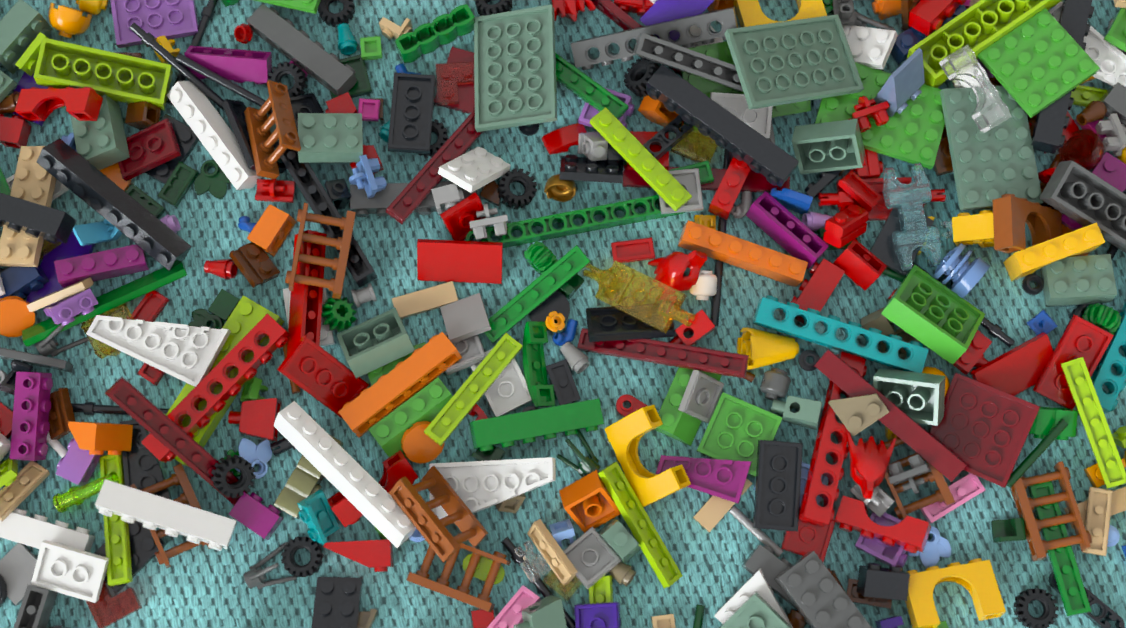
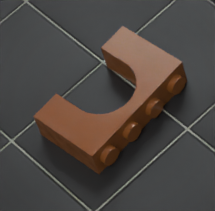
[993,194,1062,253]

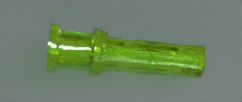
[53,472,119,513]

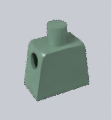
[771,396,822,430]
[598,518,641,563]
[513,595,567,628]

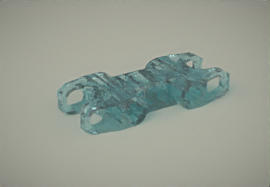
[883,163,941,271]

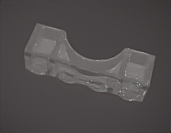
[939,44,1012,134]

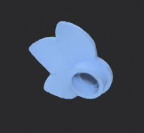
[234,438,272,479]
[908,525,951,568]

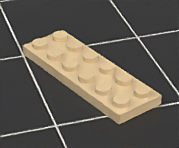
[0,146,57,267]

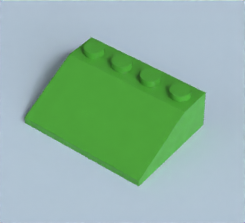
[881,265,985,365]

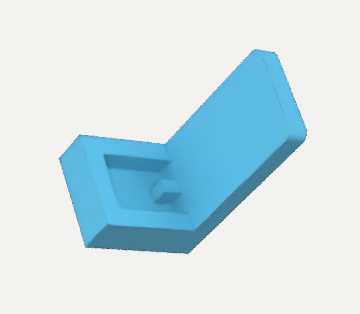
[72,219,123,246]

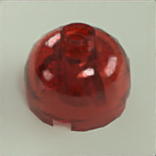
[1059,129,1104,170]

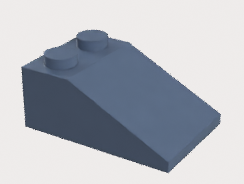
[874,48,925,117]

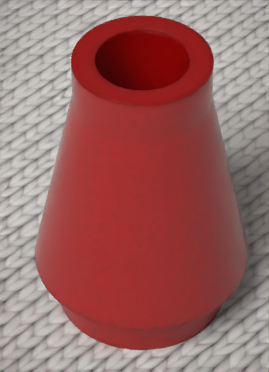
[204,259,238,280]

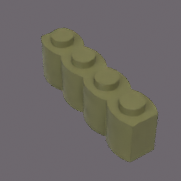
[274,435,344,519]

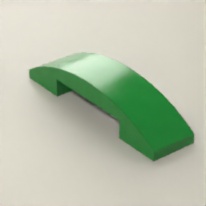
[523,321,555,407]

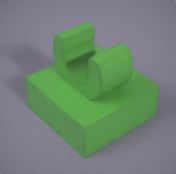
[360,36,383,60]
[240,377,268,402]

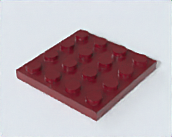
[929,372,1041,488]

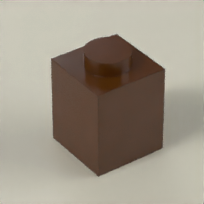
[125,101,161,130]

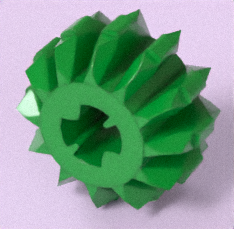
[524,241,558,275]
[321,297,357,333]
[1082,303,1122,335]

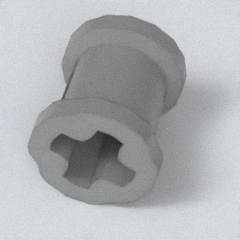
[351,283,377,308]

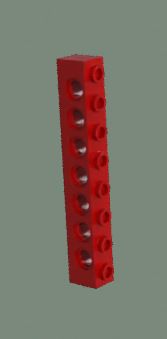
[141,313,290,463]
[798,351,867,527]

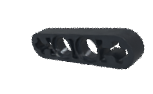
[632,115,694,169]
[1048,572,1125,628]

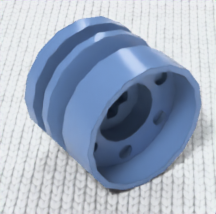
[932,243,990,298]

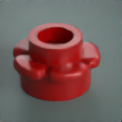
[234,23,253,44]

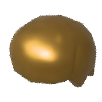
[544,174,576,202]

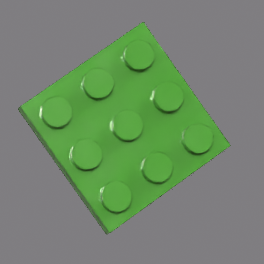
[697,392,783,477]

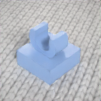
[549,519,575,547]

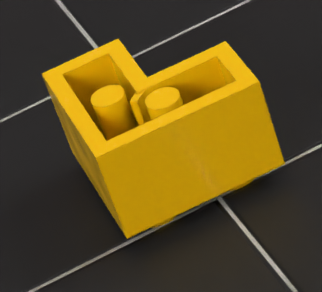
[952,210,994,248]

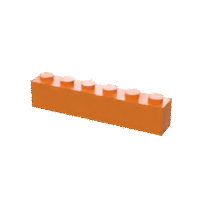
[678,220,808,287]
[339,332,462,438]

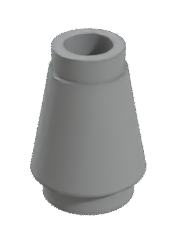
[560,342,590,374]

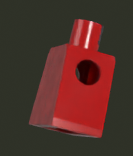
[668,310,715,346]
[228,398,281,442]

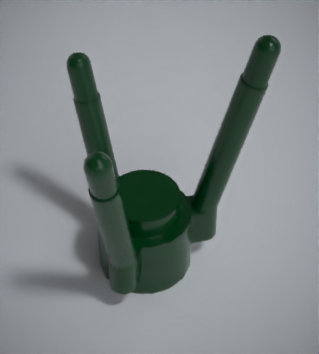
[557,430,600,477]

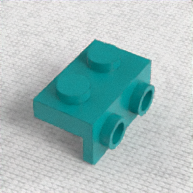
[297,490,340,545]

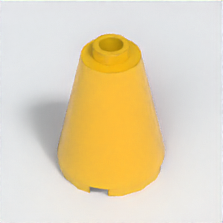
[737,327,799,370]

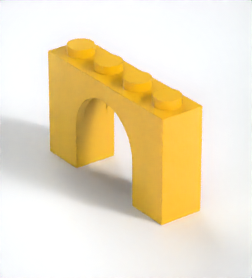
[734,0,827,27]
[1003,223,1105,281]
[604,404,691,507]
[905,558,1006,628]

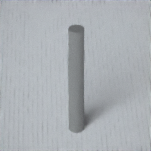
[729,506,783,557]

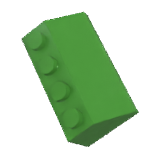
[653,367,722,446]
[368,377,453,459]

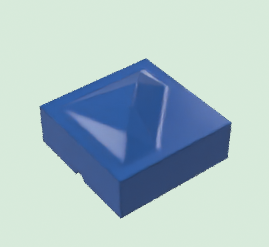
[1027,309,1058,335]

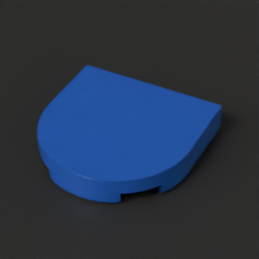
[770,188,813,215]

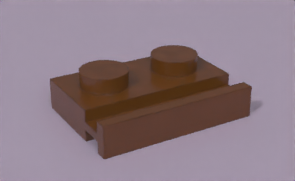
[229,242,280,288]
[48,388,76,440]

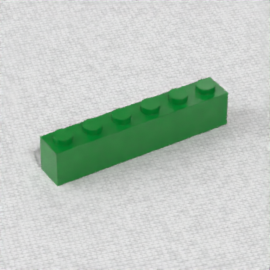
[469,398,604,452]

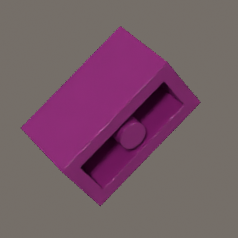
[229,492,283,540]

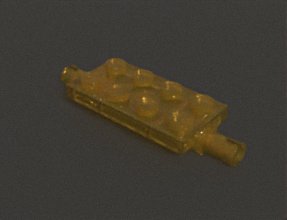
[583,260,695,333]

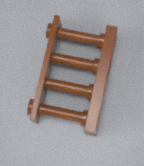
[244,80,301,179]
[285,203,356,299]
[878,423,955,520]
[1010,461,1092,562]
[130,464,211,569]
[389,466,488,562]
[407,543,511,613]

